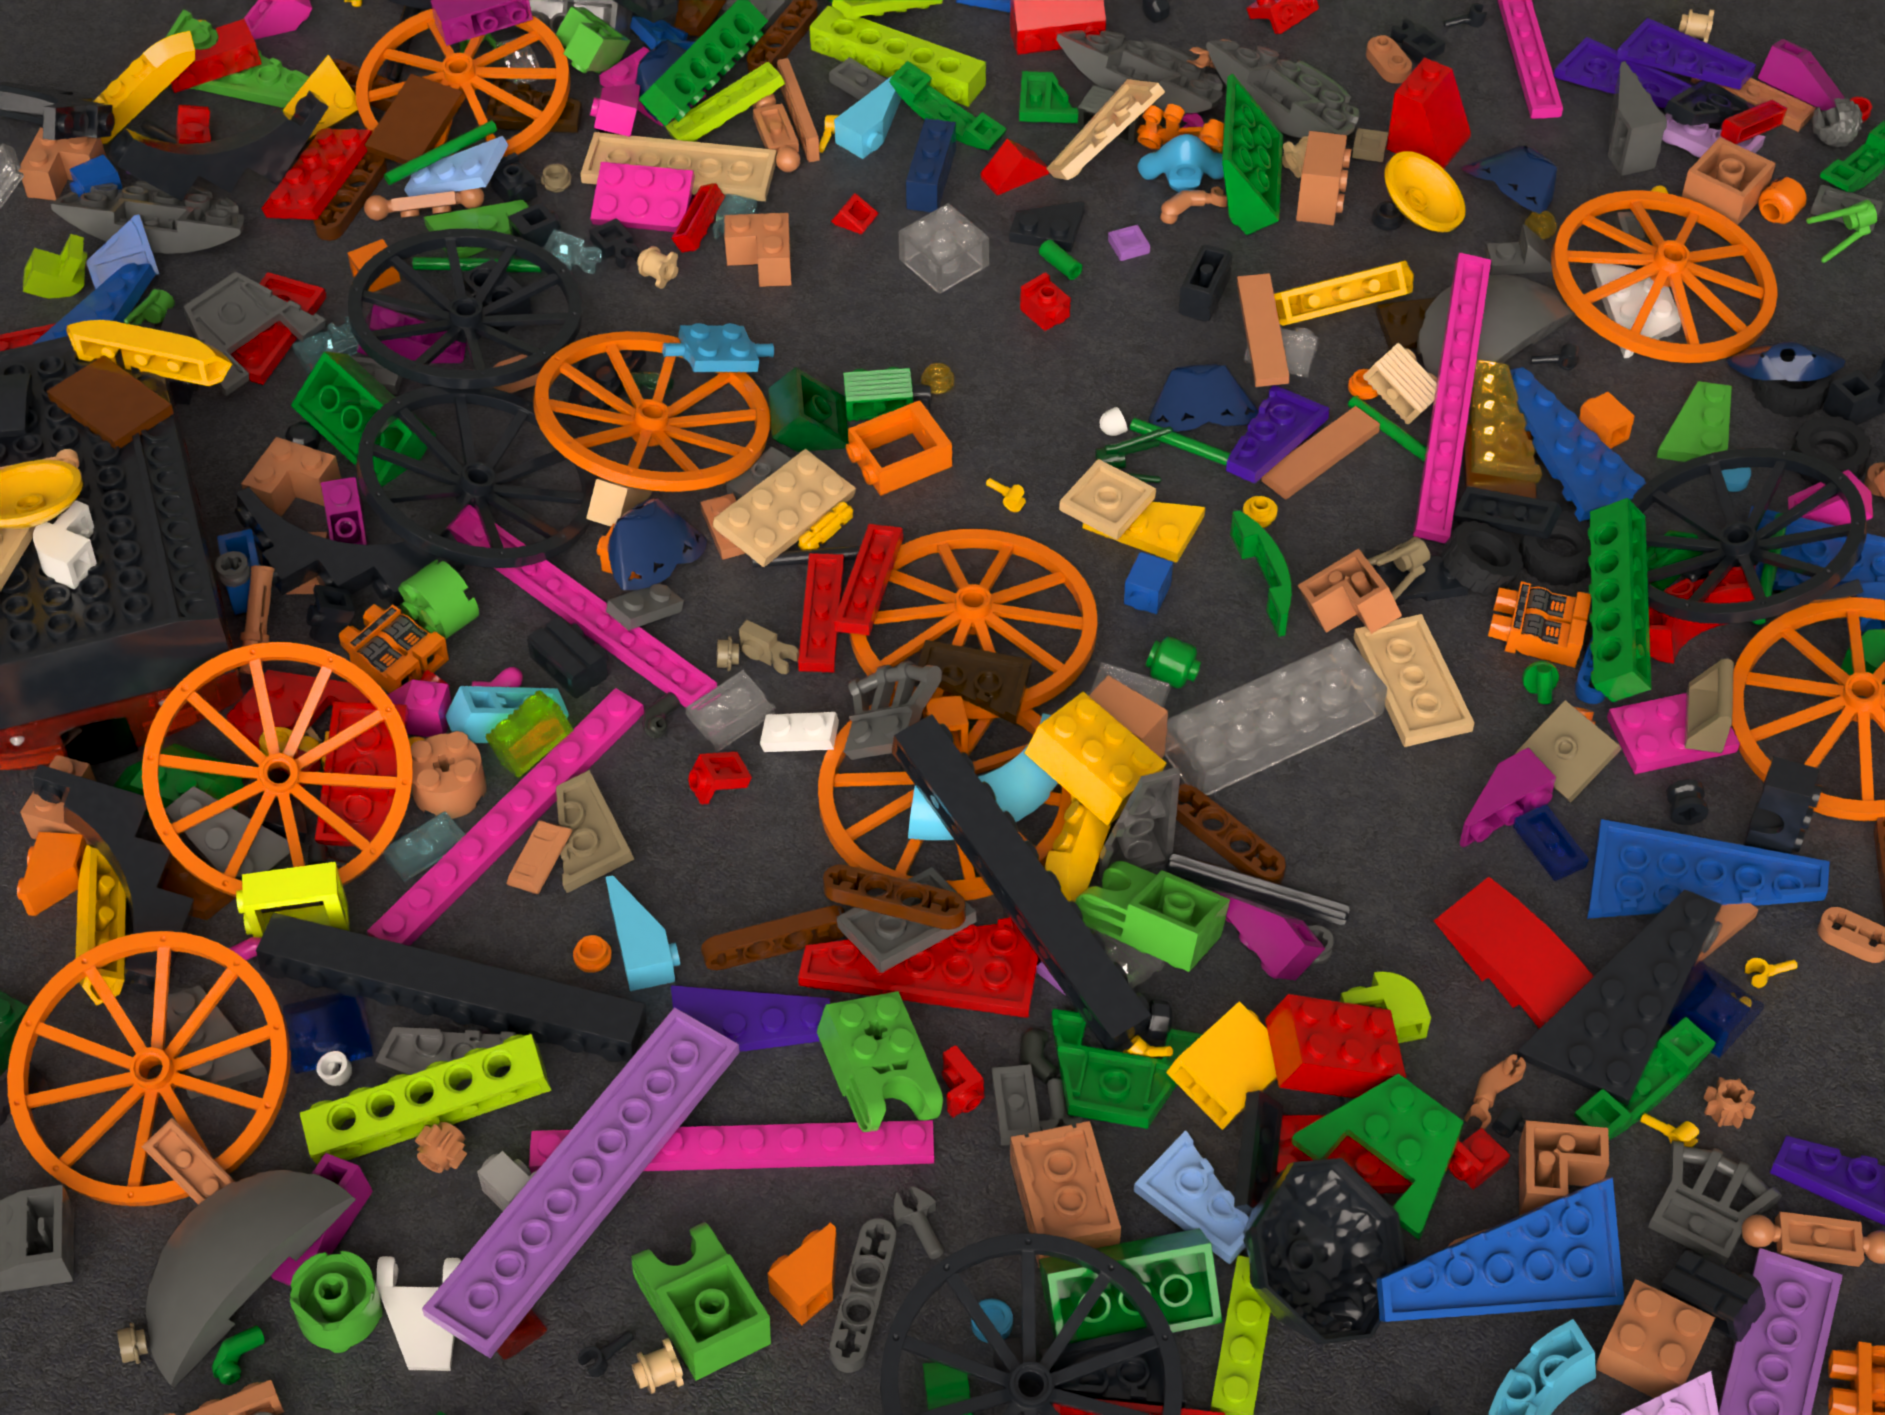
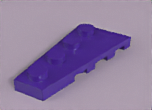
[1616,18,1756,90]
[1554,37,1692,108]
[1226,385,1330,484]
[671,985,830,1052]
[1770,1136,1885,1226]

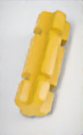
[798,502,853,550]

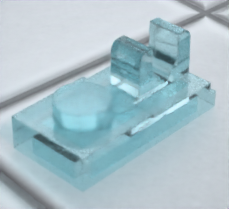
[292,316,358,373]

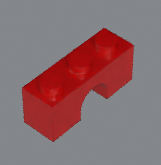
[170,19,262,93]

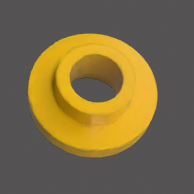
[1243,496,1278,528]

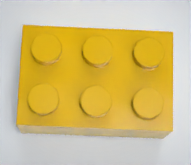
[1024,692,1167,826]

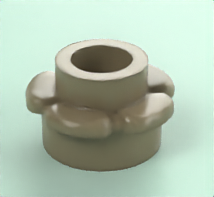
[541,164,572,193]
[717,636,739,671]
[117,1322,148,1364]

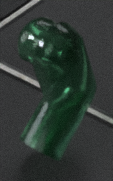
[623,371,674,394]

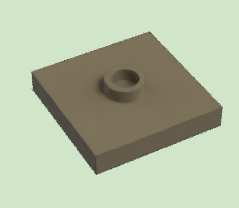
[1515,700,1621,803]

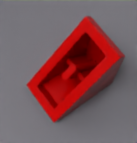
[981,138,1050,196]

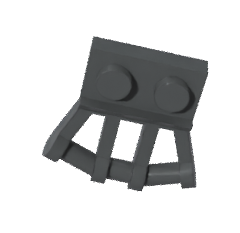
[844,661,942,760]
[1648,1140,1782,1266]

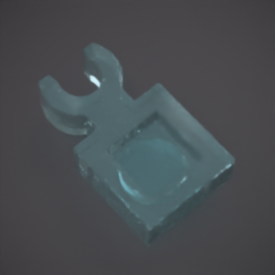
[713,193,757,239]
[544,230,602,274]

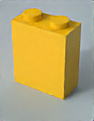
[1166,1001,1277,1130]

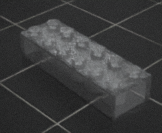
[1165,638,1388,796]

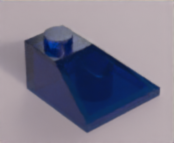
[1668,961,1765,1059]
[283,992,374,1074]

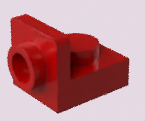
[176,105,211,144]
[688,752,752,804]
[941,1045,984,1118]
[1448,1127,1510,1190]

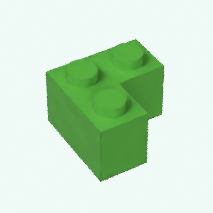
[556,6,631,73]

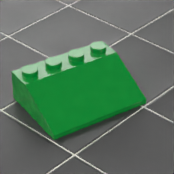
[1222,74,1283,236]

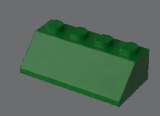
[291,351,436,487]
[1039,1228,1222,1344]

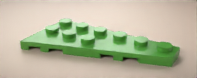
[165,9,309,108]

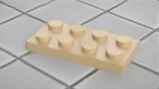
[712,449,856,567]
[1353,614,1475,747]

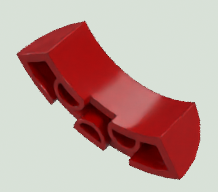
[1649,566,1756,664]

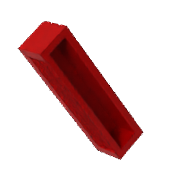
[1720,100,1787,144]
[671,183,725,253]

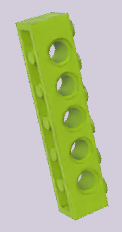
[810,6,986,107]
[300,1034,552,1165]

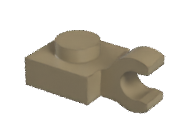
[739,620,799,674]

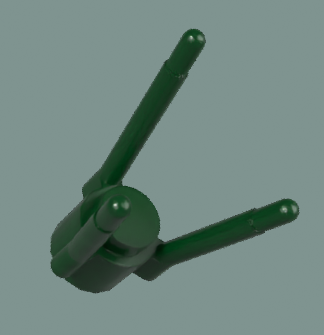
[1095,426,1173,483]

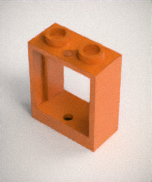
[846,400,952,496]

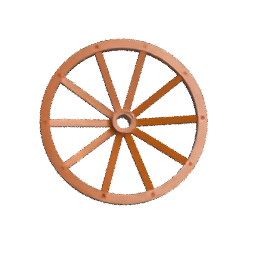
[355,9,571,158]
[1551,190,1777,363]
[533,331,771,492]
[850,529,1097,719]
[1731,597,1885,821]
[142,642,413,897]
[818,691,1071,901]
[7,931,291,1206]

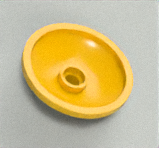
[1384,151,1465,232]
[0,460,83,529]

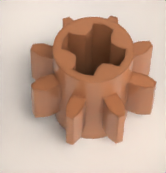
[1703,1077,1756,1129]
[415,1122,467,1173]

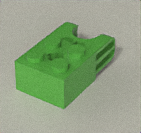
[1075,861,1230,972]
[817,991,943,1132]
[631,1222,771,1381]

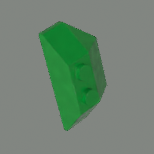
[113,743,244,823]

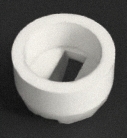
[1100,407,1128,436]
[317,1051,352,1086]

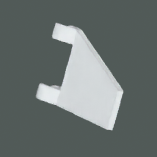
[376,1256,461,1371]

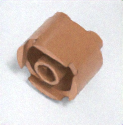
[411,731,487,819]

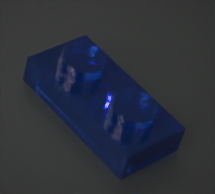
[1513,804,1589,881]

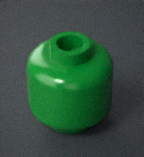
[1146,636,1202,688]

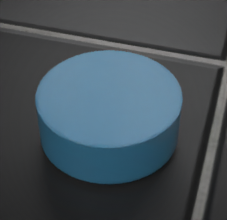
[1722,467,1751,492]
[971,1298,1013,1343]

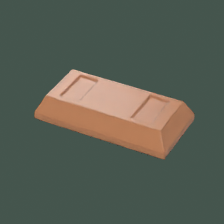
[507,820,573,894]

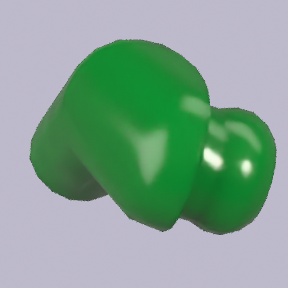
[212,1325,265,1385]

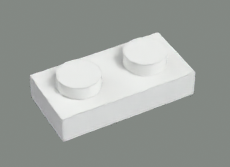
[760,712,839,752]

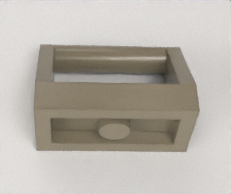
[1684,659,1734,753]

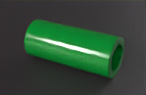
[1039,240,1083,280]

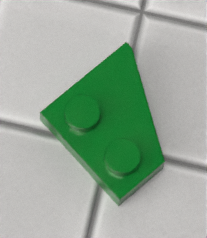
[1019,71,1078,123]

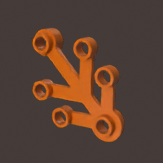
[1137,104,1224,154]

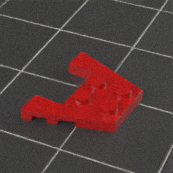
[227,670,371,788]

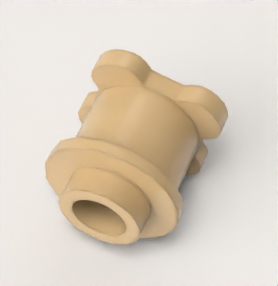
[1678,9,1714,43]
[1282,136,1308,178]
[637,246,679,289]
[632,1338,684,1394]

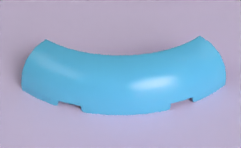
[908,713,1058,840]
[1488,1319,1596,1415]

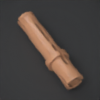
[239,565,274,675]

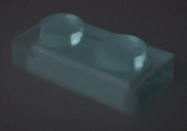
[383,811,465,882]

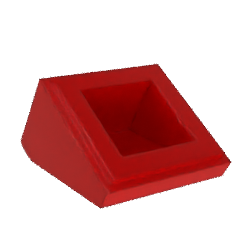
[831,193,879,235]

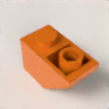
[17,832,87,916]
[767,1222,838,1326]

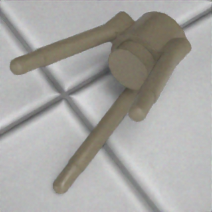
[1367,537,1430,600]

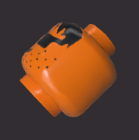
[1758,177,1807,224]

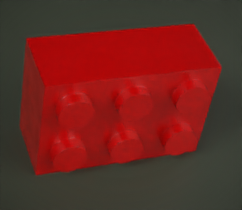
[1265,994,1407,1098]

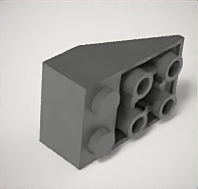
[1608,61,1667,176]
[0,1185,74,1292]

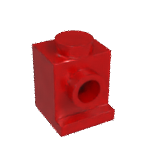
[1020,272,1071,331]

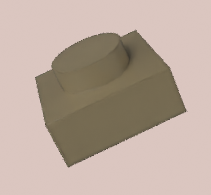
[1352,128,1388,162]

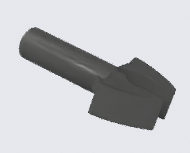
[1039,1078,1083,1131]
[893,1186,944,1259]

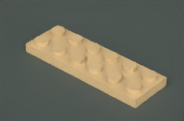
[581,132,777,202]

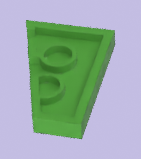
[424,200,528,258]
[1656,381,1732,462]

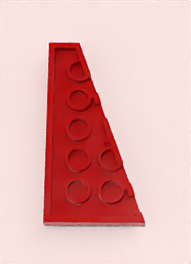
[798,918,1039,1018]

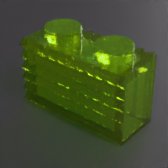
[485,690,574,778]

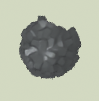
[1812,98,1863,148]

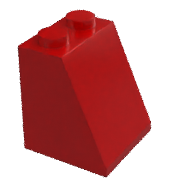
[1386,57,1471,169]

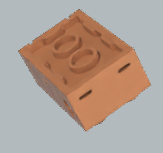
[1010,1121,1121,1268]

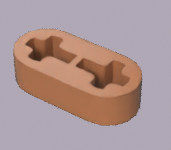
[1817,907,1885,963]

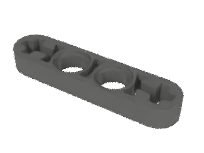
[830,1218,897,1373]

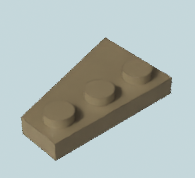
[556,770,635,893]

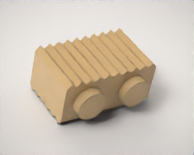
[1363,343,1437,424]

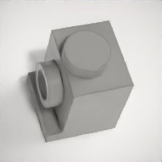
[477,1151,536,1211]

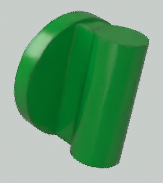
[1522,661,1559,704]

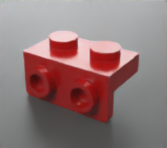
[1246,0,1319,34]

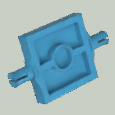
[662,323,774,372]

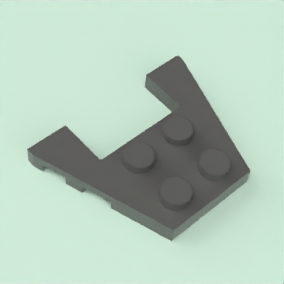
[184,271,326,396]

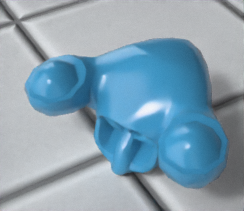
[1137,134,1224,192]

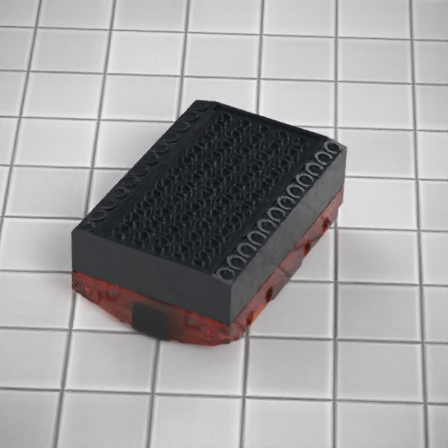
[0,324,244,770]

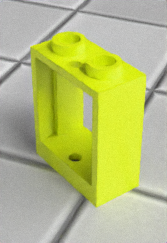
[236,862,350,938]

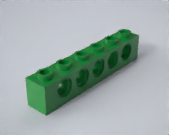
[638,0,768,126]
[1588,498,1651,702]

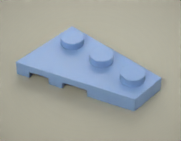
[404,136,509,197]
[1134,1130,1249,1264]

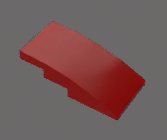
[1433,877,1594,1029]

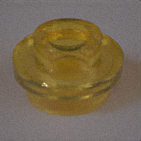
[1525,211,1557,239]
[921,363,954,394]

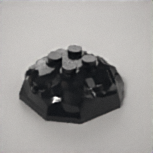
[1243,1158,1407,1345]

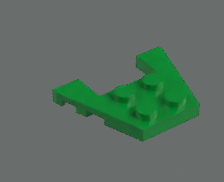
[1051,1009,1203,1129]
[1292,1074,1464,1240]

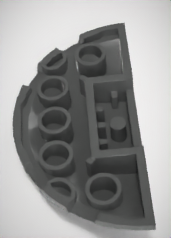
[1056,30,1223,113]
[1206,40,1359,138]
[51,181,244,254]
[1417,274,1576,388]
[146,1170,356,1388]

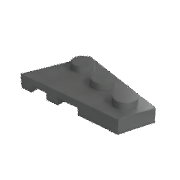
[164,786,290,881]
[167,985,268,1099]

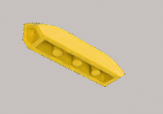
[93,31,195,144]
[1274,260,1414,326]
[66,320,232,386]
[1045,795,1111,902]
[76,844,126,1006]

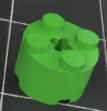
[398,559,479,640]
[290,1251,383,1353]

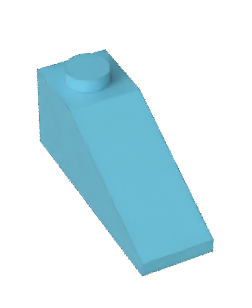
[834,76,901,159]
[445,686,569,743]
[606,875,680,991]

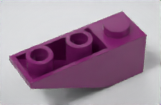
[430,0,533,46]
[1758,39,1845,111]
[357,304,466,363]
[321,477,368,545]
[1460,747,1556,848]
[1213,891,1325,981]
[271,1153,373,1286]

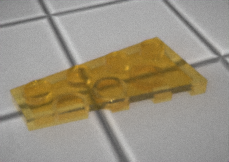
[1471,360,1542,483]

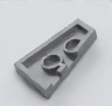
[375,1027,516,1091]

